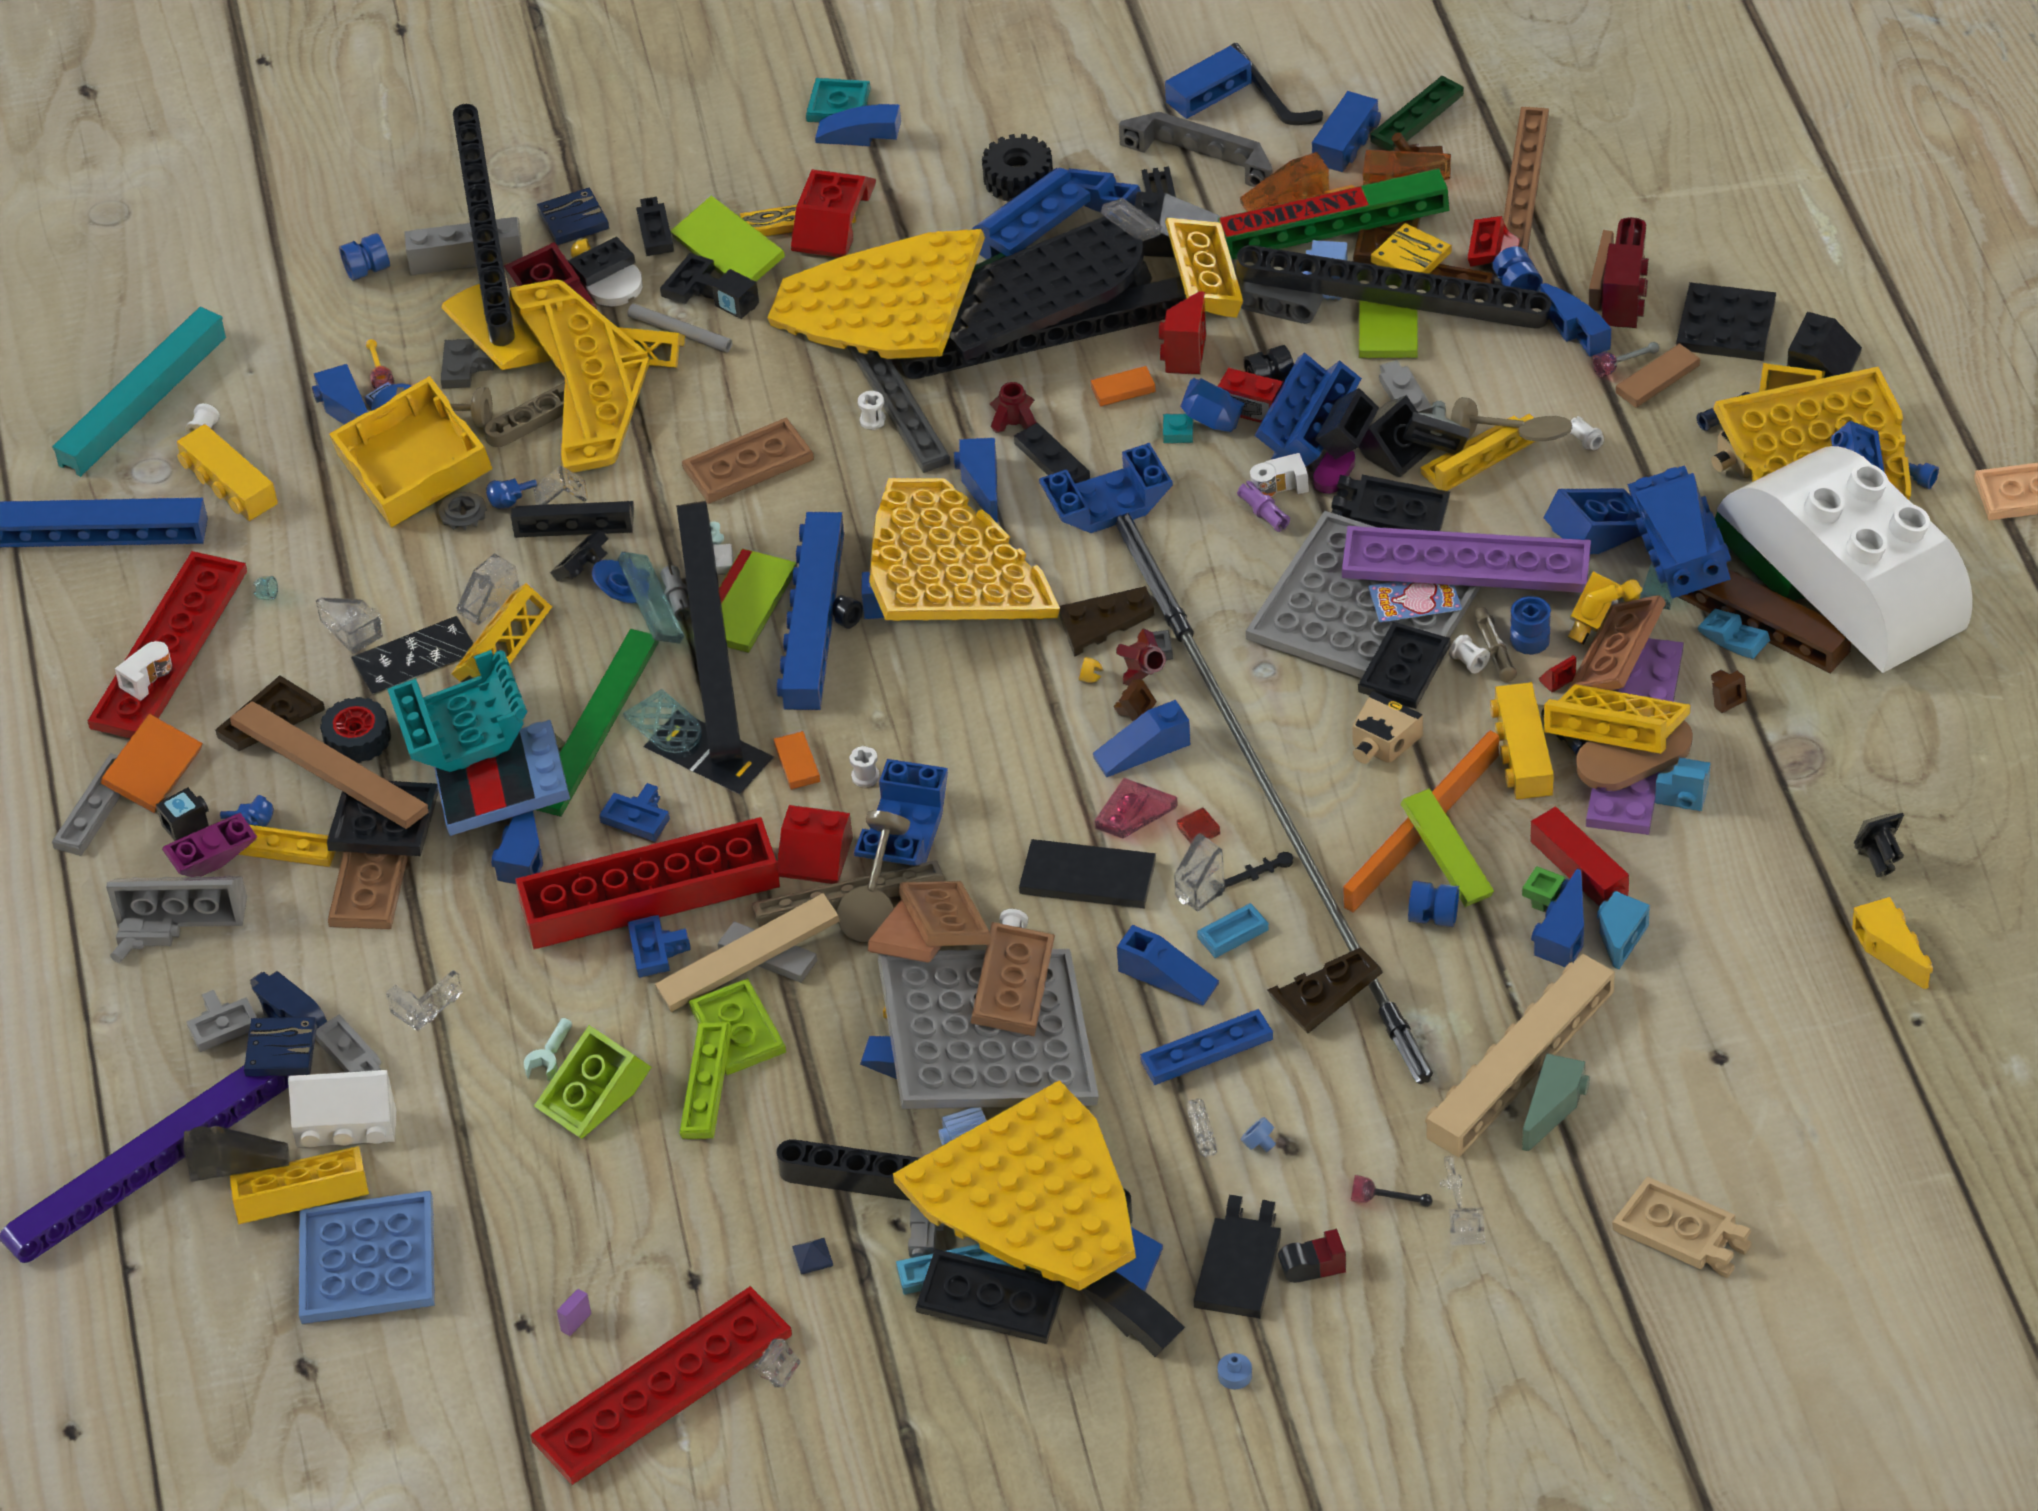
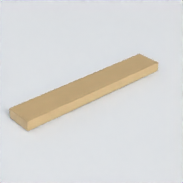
[655,893,840,1012]

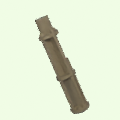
[1475,607,1517,682]

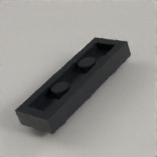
[1014,422,1090,484]

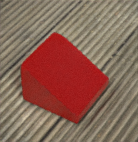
[1539,655,1577,692]

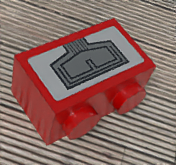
[1218,367,1283,423]

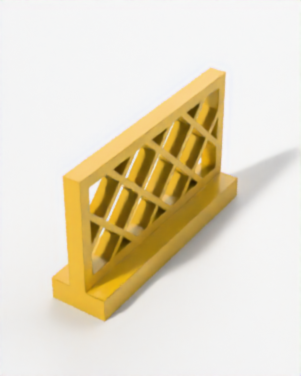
[1544,684,1691,754]

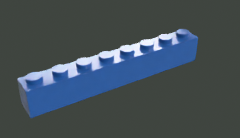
[0,497,208,548]
[777,512,845,710]

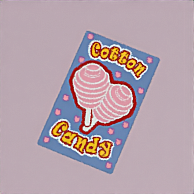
[1368,581,1462,622]

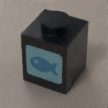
[712,269,759,319]
[156,787,209,841]

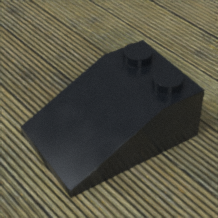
[1131,191,1222,258]

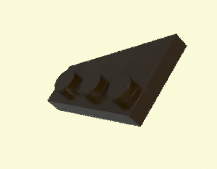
[1059,586,1155,657]
[215,675,325,751]
[1267,947,1383,1034]

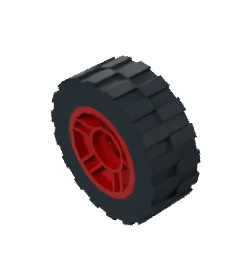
[320,697,391,763]

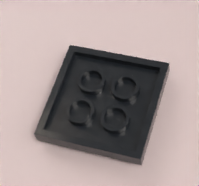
[1676,282,1776,361]
[327,781,439,856]

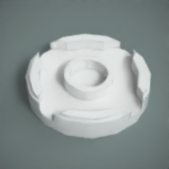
[586,264,643,307]

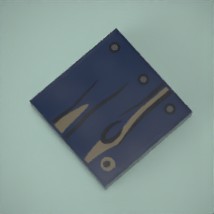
[537,187,610,245]
[244,1017,317,1076]

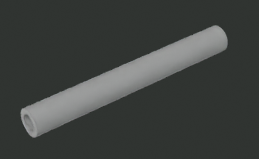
[628,303,732,353]

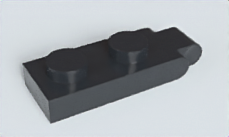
[636,196,674,256]

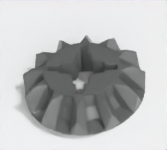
[439,492,487,530]

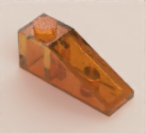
[1363,150,1451,185]
[1240,152,1329,211]

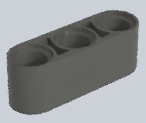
[1240,281,1323,324]

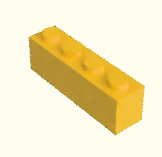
[177,424,278,521]
[1490,682,1554,800]

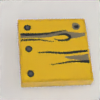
[1371,223,1452,274]

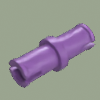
[1237,481,1290,532]

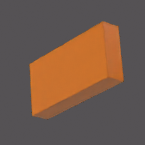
[1091,366,1156,407]
[774,731,821,790]

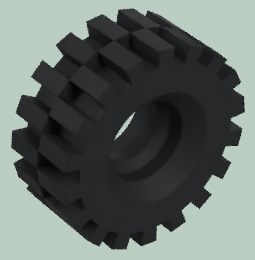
[982,134,1053,201]

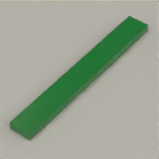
[536,629,659,817]

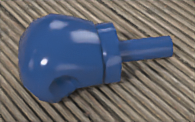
[486,478,537,509]
[220,795,274,827]

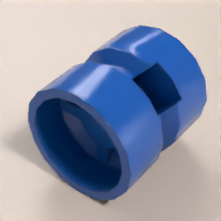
[339,233,390,281]
[1493,246,1543,291]
[1510,596,1551,655]
[1408,881,1459,927]

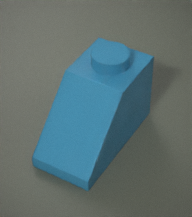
[1597,891,1650,969]

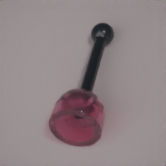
[1351,1175,1433,1207]

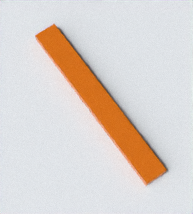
[1343,730,1499,913]

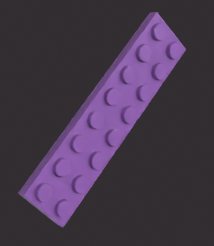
[1342,526,1591,592]
[1586,638,1684,835]

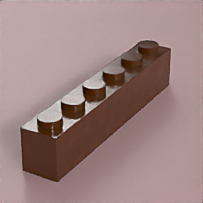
[1677,565,1851,674]

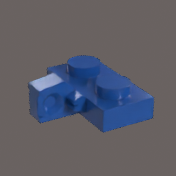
[599,783,670,842]
[627,915,691,978]

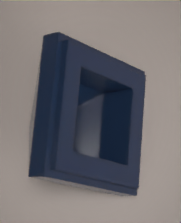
[792,1238,833,1275]

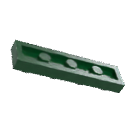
[1370,75,1464,153]

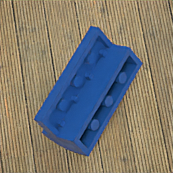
[972,168,1091,259]
[1254,352,1362,467]

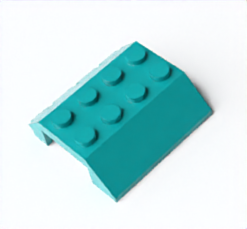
[387,650,528,772]

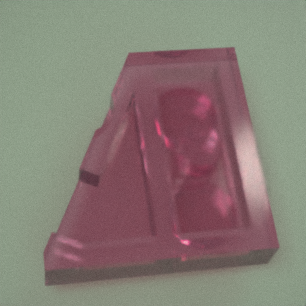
[1095,778,1178,839]

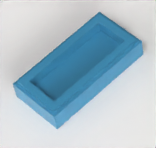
[1197,903,1269,958]

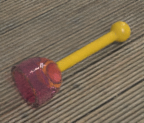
[366,339,394,389]

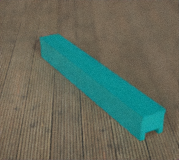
[52,306,226,477]

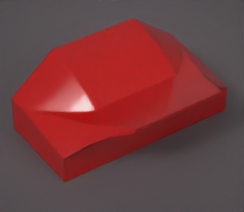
[1467,216,1520,267]

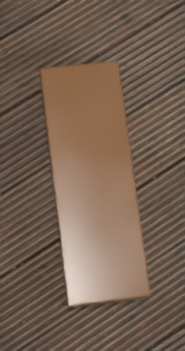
[1589,230,1614,311]
[1616,343,1700,408]

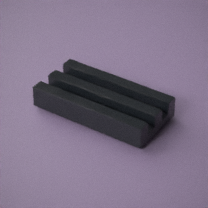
[1141,166,1176,197]

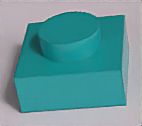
[1163,414,1193,443]

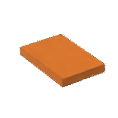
[101,714,203,813]

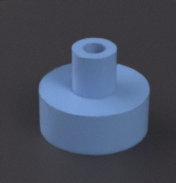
[1241,1117,1276,1152]
[1217,1353,1252,1390]

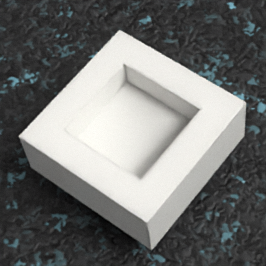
[713,544,733,575]

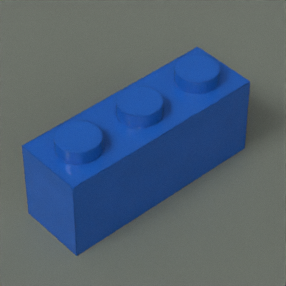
[1165,45,1252,119]
[1312,91,1381,172]

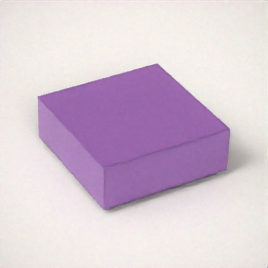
[557,1288,591,1336]

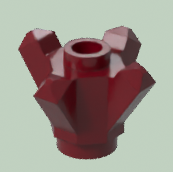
[990,382,1037,433]
[1116,628,1166,686]

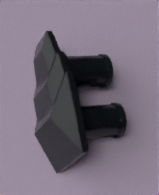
[1854,813,1904,877]

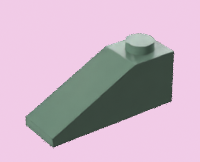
[1522,1054,1590,1151]

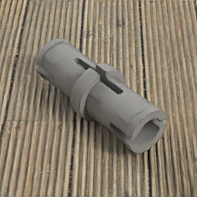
[660,566,691,621]

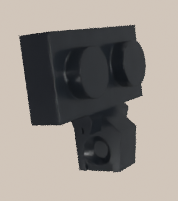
[660,253,718,304]
[550,530,609,581]

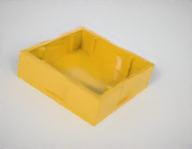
[329,376,493,528]

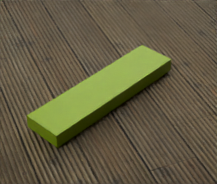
[1400,788,1494,907]
[679,1022,732,1139]

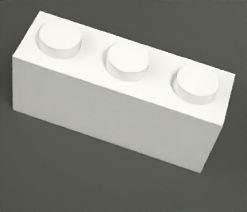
[288,1070,396,1148]

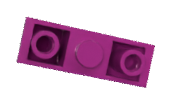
[162,813,257,877]

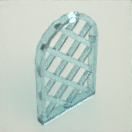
[623,689,702,753]

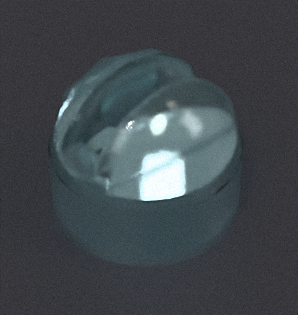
[253,576,278,600]

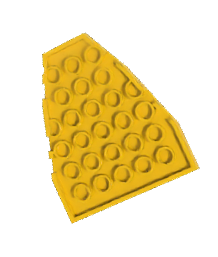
[767,229,985,359]
[1713,367,1911,500]
[869,478,1060,621]
[893,1080,1136,1291]

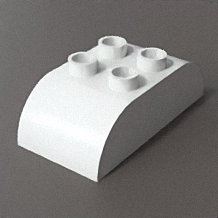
[1717,446,1972,673]

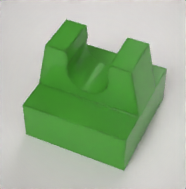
[1522,866,1565,912]

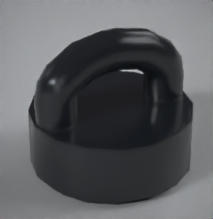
[833,595,863,629]

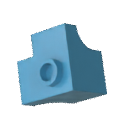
[1655,757,1710,811]

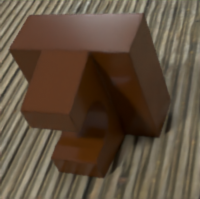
[1711,670,1747,713]
[1113,679,1157,721]

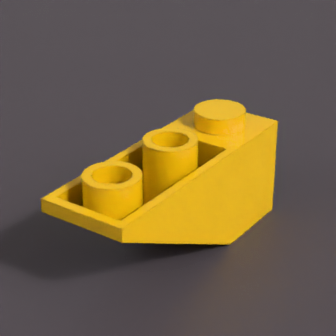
[1852,897,1933,989]

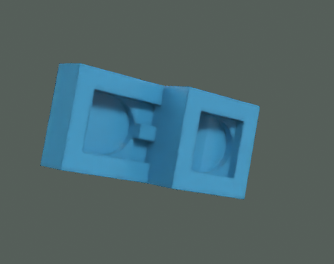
[1698,609,1770,659]

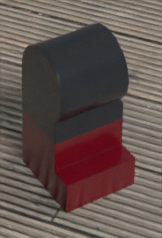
[1278,1229,1346,1283]

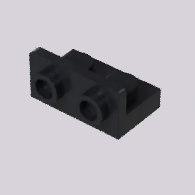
[568,236,636,287]

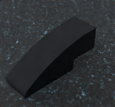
[1081,1271,1185,1357]

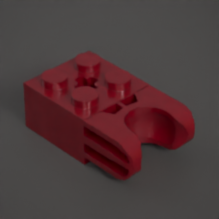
[1602,217,1649,328]
[504,242,597,309]

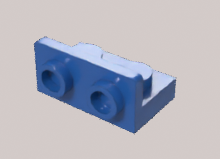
[1831,421,1885,473]

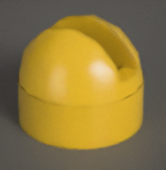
[571,238,591,258]
[1079,657,1103,683]

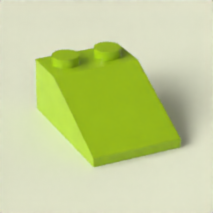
[534,1025,652,1139]

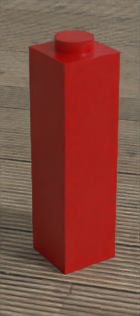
[1530,806,1629,907]

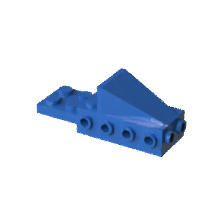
[1627,465,1731,599]

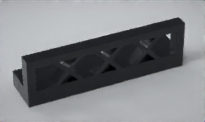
[511,501,634,538]

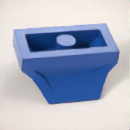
[1180,378,1245,432]

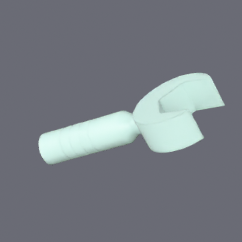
[524,1018,572,1081]

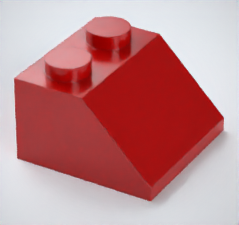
[1159,292,1206,374]
[777,805,853,884]

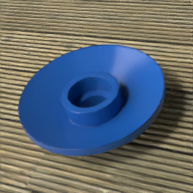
[592,559,648,603]

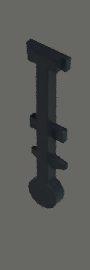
[1207,852,1293,897]

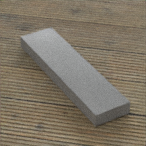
[52,753,121,856]

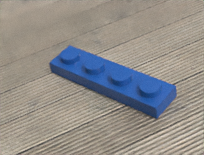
[1140,1009,1273,1085]

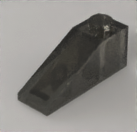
[184,1126,289,1182]

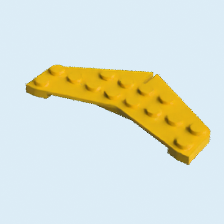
[510,280,649,475]

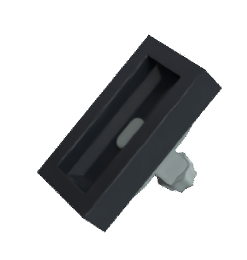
[1403,401,1470,455]

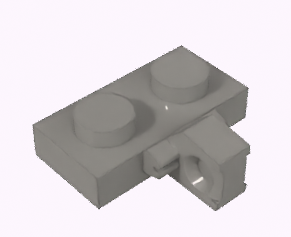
[187,990,257,1052]

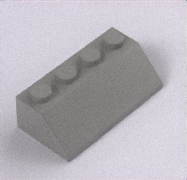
[404,217,523,275]
[106,876,247,928]

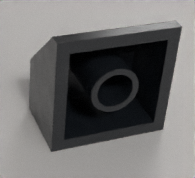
[1787,312,1862,378]
[1358,395,1434,477]

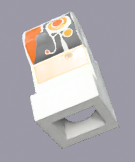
[1250,453,1309,497]
[115,641,172,701]

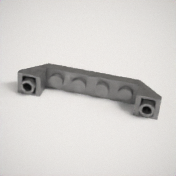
[1119,112,1273,192]

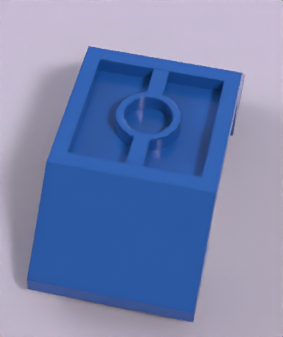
[1039,443,1173,533]
[854,759,948,866]

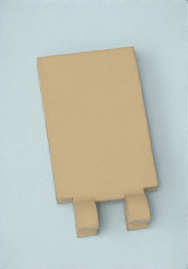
[1612,1176,1752,1278]

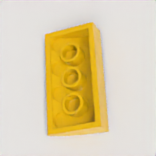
[1165,218,1243,318]
[441,284,551,370]
[230,1146,369,1225]

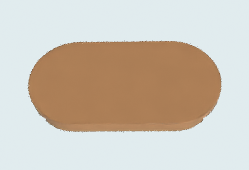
[1576,713,1693,791]

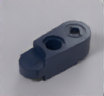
[250,971,327,1028]

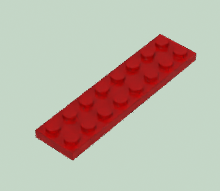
[87,551,247,738]
[530,1286,792,1485]

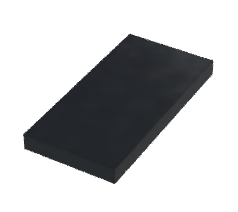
[1019,839,1156,909]
[916,1249,1065,1344]

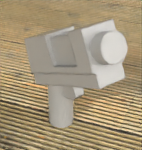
[110,918,180,963]
[908,1204,944,1258]

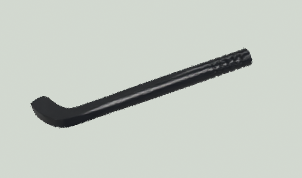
[1231,42,1323,125]

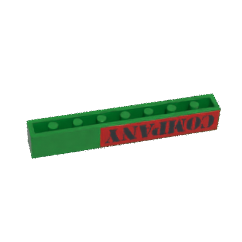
[1218,168,1450,260]

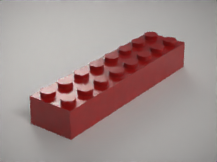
[515,817,780,949]

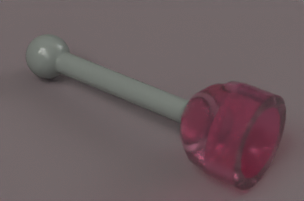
[1592,342,1659,377]

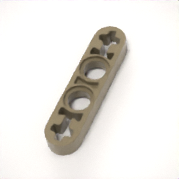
[485,382,565,447]

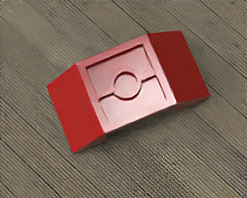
[791,169,876,257]

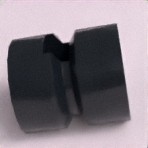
[1244,345,1294,383]

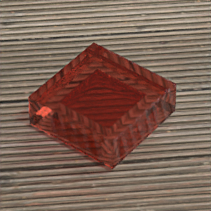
[1177,807,1220,847]

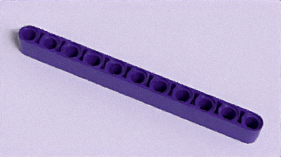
[0,1065,297,1263]

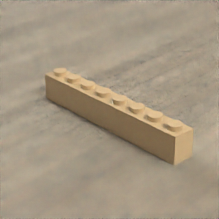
[1425,953,1615,1158]

